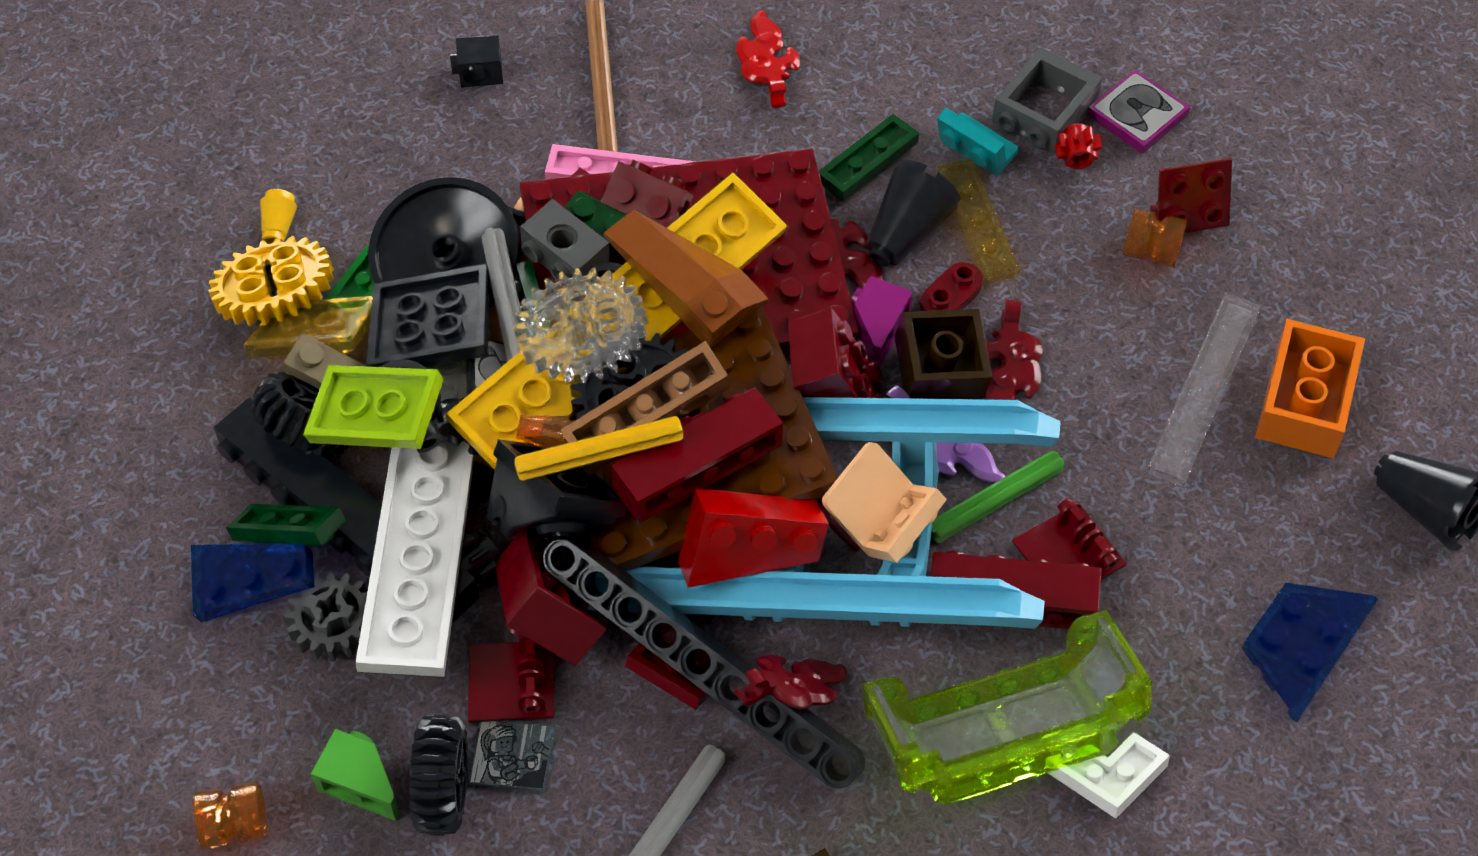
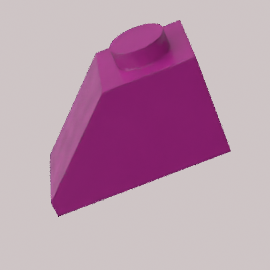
[851,276,913,367]

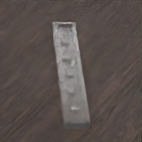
[1146,292,1262,488]

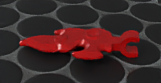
[736,10,800,108]

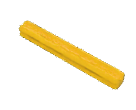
[515,416,683,481]

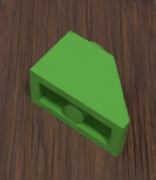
[311,729,400,821]

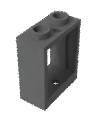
[992,47,1102,154]

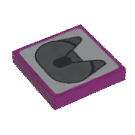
[1087,70,1190,154]

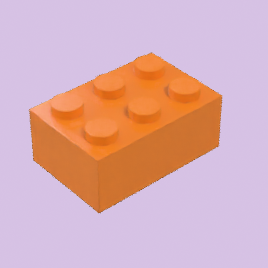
[1255,319,1365,459]

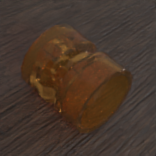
[1123,207,1187,268]
[193,781,267,850]

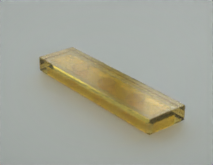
[937,158,1020,284]

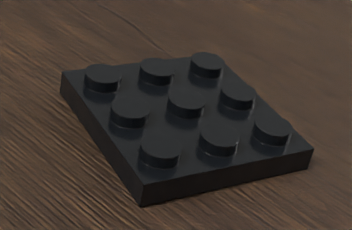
[366,264,490,367]

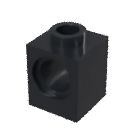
[450,35,503,88]

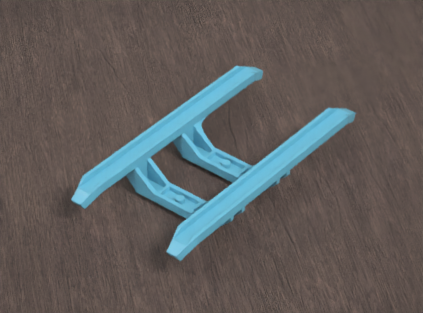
[587,397,1061,629]

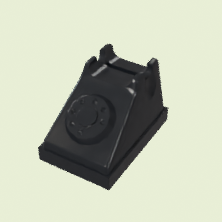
[486,439,627,542]

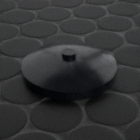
[368,177,522,308]

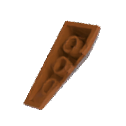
[603,210,768,348]

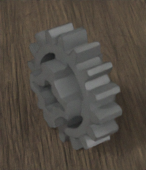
[284,572,367,661]

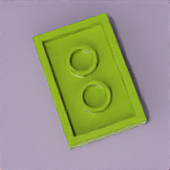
[303,365,444,449]

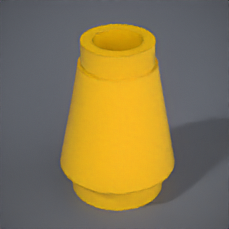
[260,189,297,244]

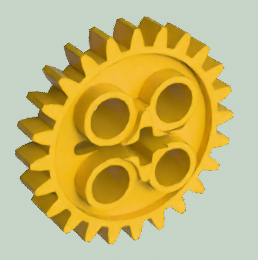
[208,236,334,326]

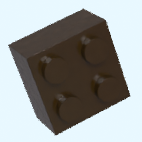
[894,309,992,400]

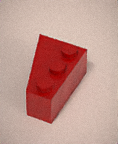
[678,488,829,588]

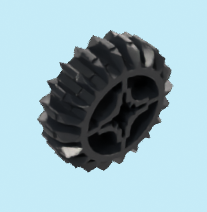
[251,372,349,456]
[409,714,469,836]

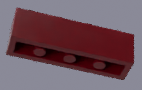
[611,387,783,524]
[930,551,1102,632]

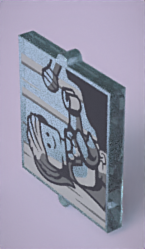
[469,720,555,793]

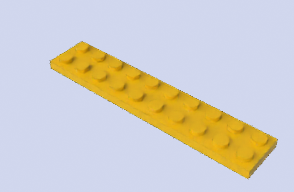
[446,173,787,469]

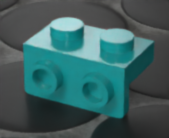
[937,108,1018,177]

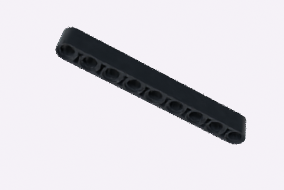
[543,537,865,789]

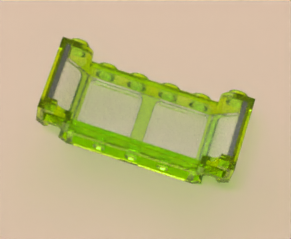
[862,610,1152,805]

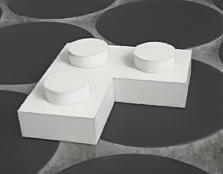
[1045,732,1170,818]

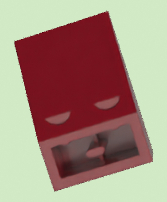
[787,307,883,398]

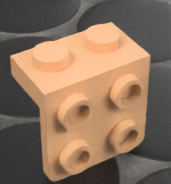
[822,442,947,563]

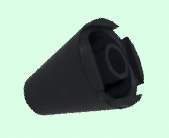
[866,160,961,266]
[1374,451,1478,550]

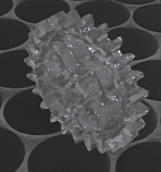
[514,268,648,383]

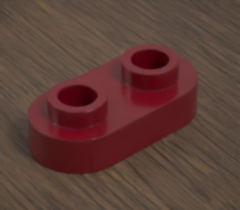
[920,262,983,311]

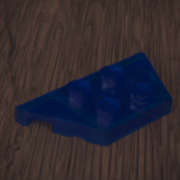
[1242,583,1378,722]

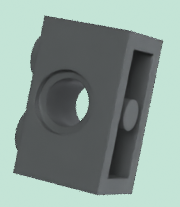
[520,199,609,288]

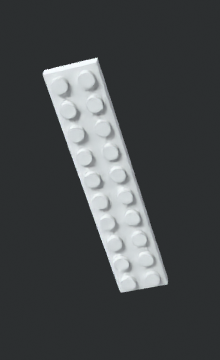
[356,330,491,677]

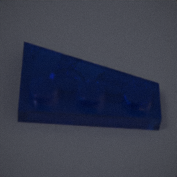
[191,544,315,622]

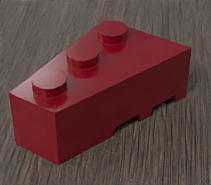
[495,532,607,666]

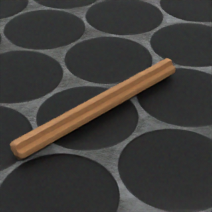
[585,0,618,152]

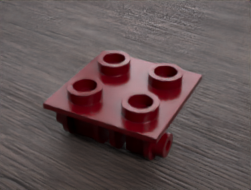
[1150,158,1232,237]
[1012,498,1127,579]
[468,639,554,723]

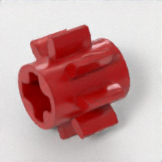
[1055,124,1102,169]

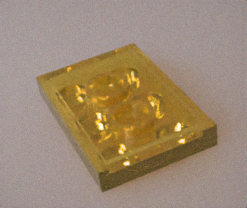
[244,296,372,359]

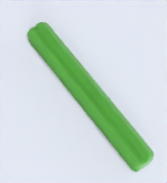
[931,451,1064,543]

